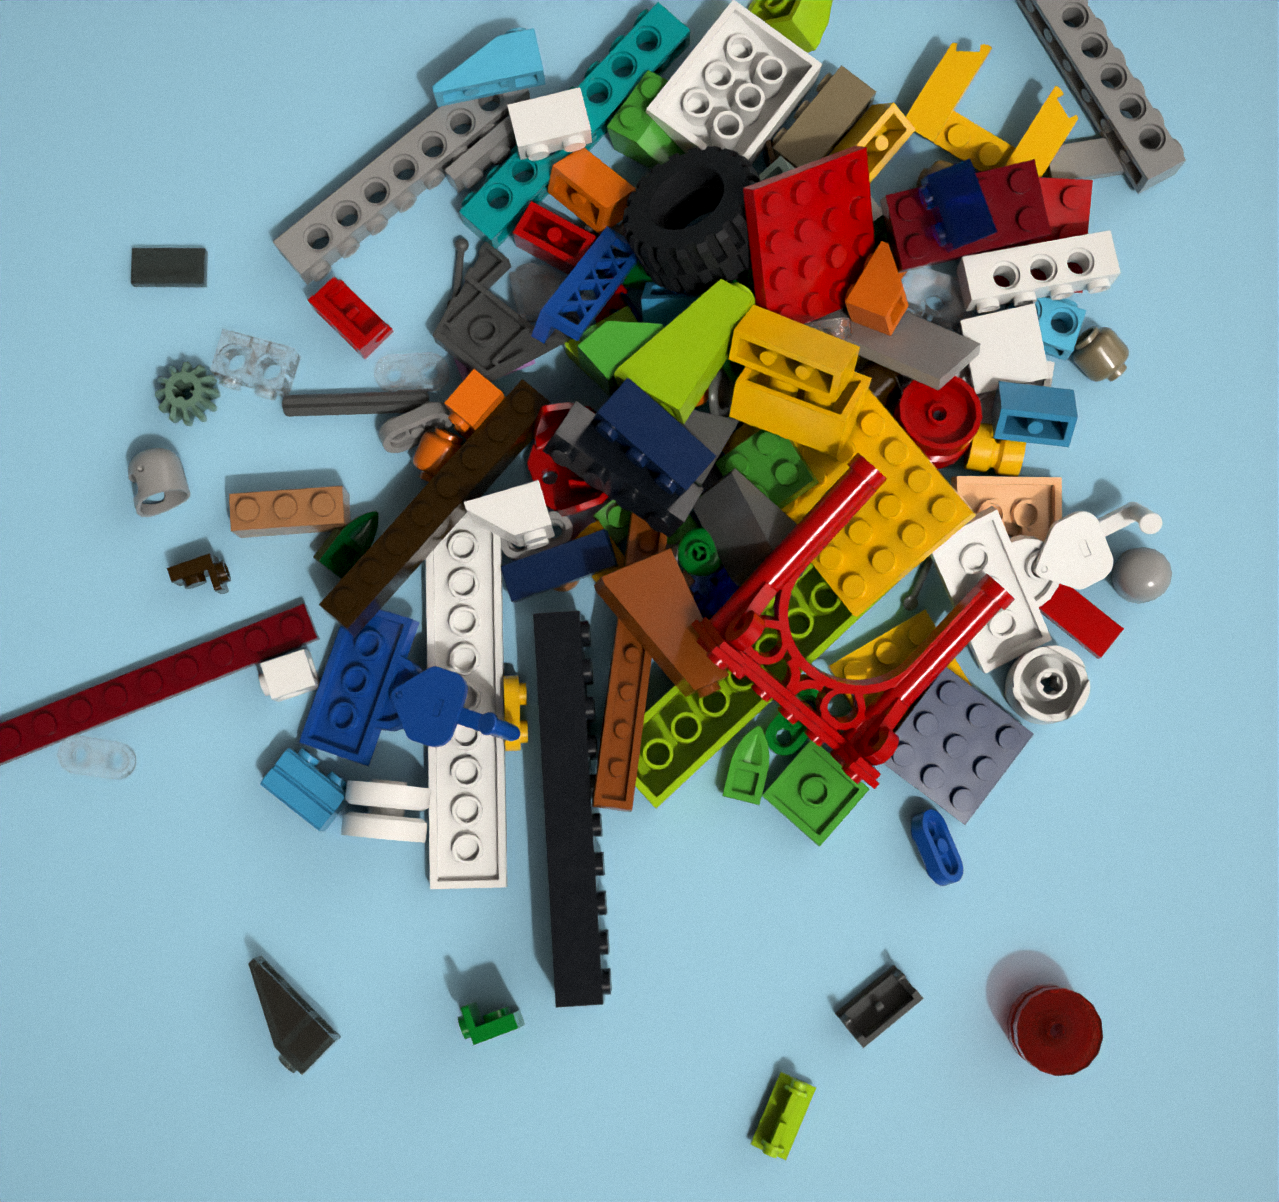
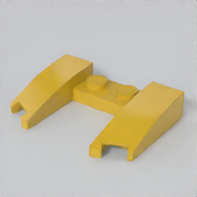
[906,43,1079,177]

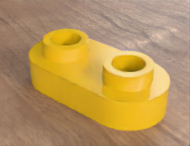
[503,675,528,751]

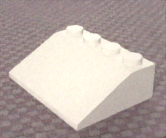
[646,0,823,164]

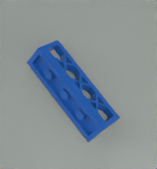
[531,227,638,343]

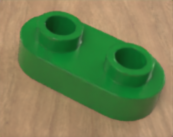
[765,689,819,756]

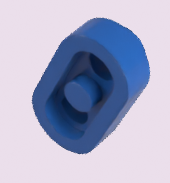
[911,809,963,886]

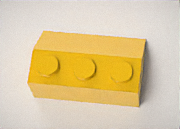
[729,367,872,457]

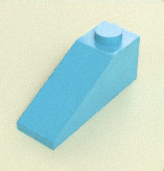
[432,27,546,107]

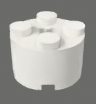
[1005,645,1090,725]

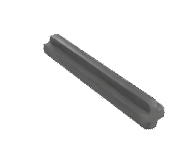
[282,391,430,417]

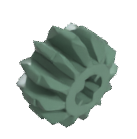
[155,362,220,426]

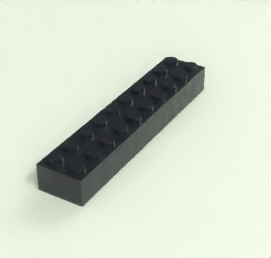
[533,611,612,1008]

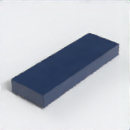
[500,529,618,603]

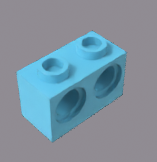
[1004,297,1086,361]

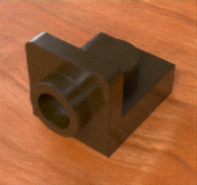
[167,553,231,594]

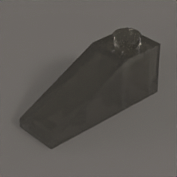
[248,956,341,1075]

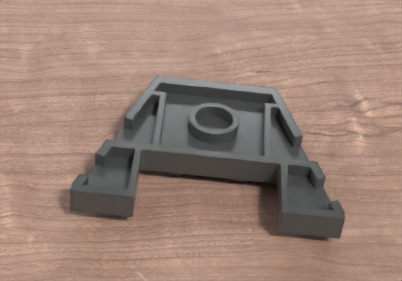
[432,242,590,382]

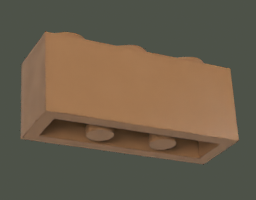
[229,486,351,538]

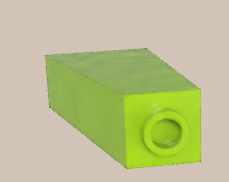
[614,279,756,424]

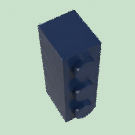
[592,378,717,497]

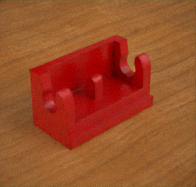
[308,277,394,359]

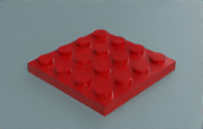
[743,145,875,325]

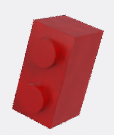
[513,201,596,275]

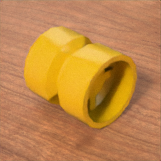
[964,422,1026,477]

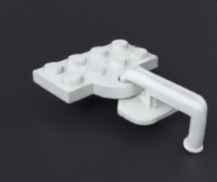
[930,502,1162,674]

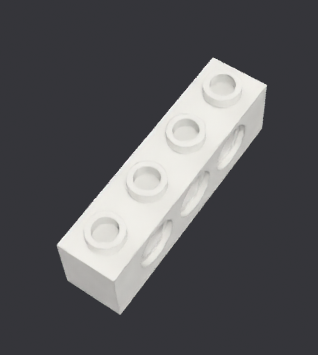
[956,230,1121,314]

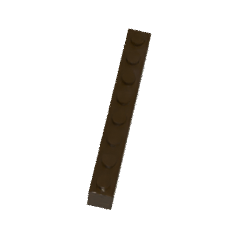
[319,379,551,638]

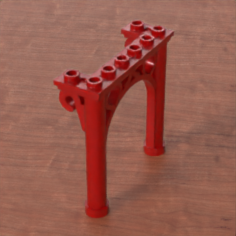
[691,453,1015,789]

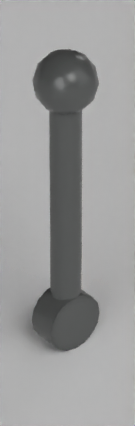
[447,238,469,308]
[903,555,933,611]

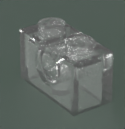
[902,267,973,335]

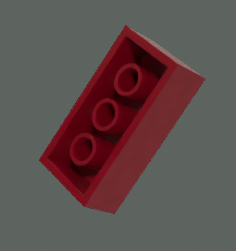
[880,159,1051,273]

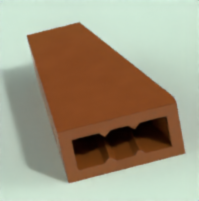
[594,548,729,698]

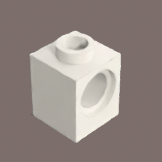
[258,649,320,702]

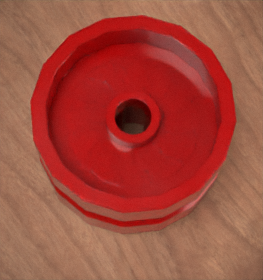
[892,376,982,469]

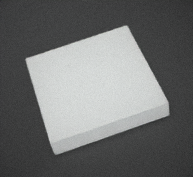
[959,303,1050,394]

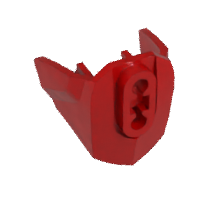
[527,402,609,517]

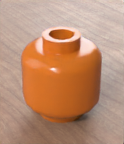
[413,427,463,482]

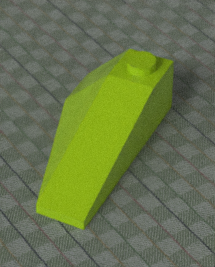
[748,0,833,53]

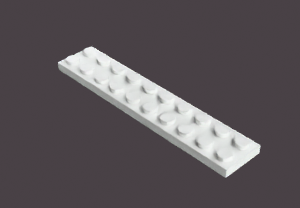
[426,512,508,889]

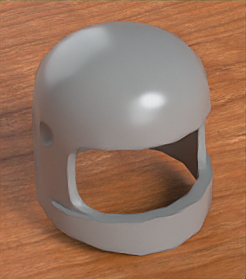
[128,448,190,517]
[1111,547,1172,604]

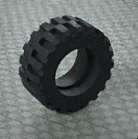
[622,146,761,294]

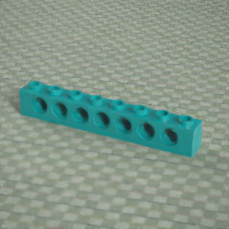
[459,2,691,250]

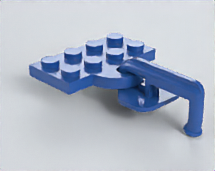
[299,609,521,766]

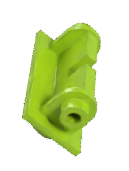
[750,1072,816,1160]

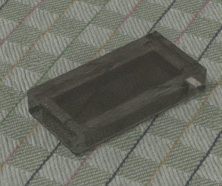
[131,248,208,287]

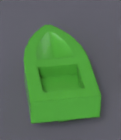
[722,726,770,805]

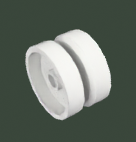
[341,779,431,843]

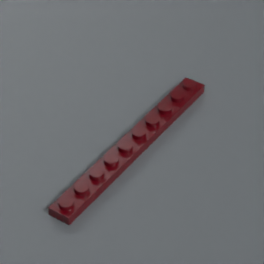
[0,604,320,766]

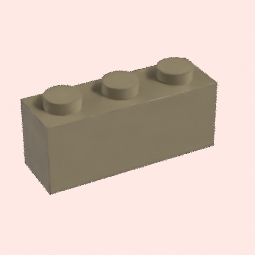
[771,65,876,168]

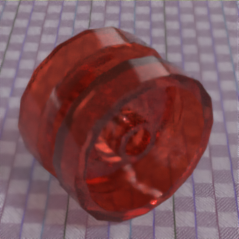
[1007,984,1103,1076]

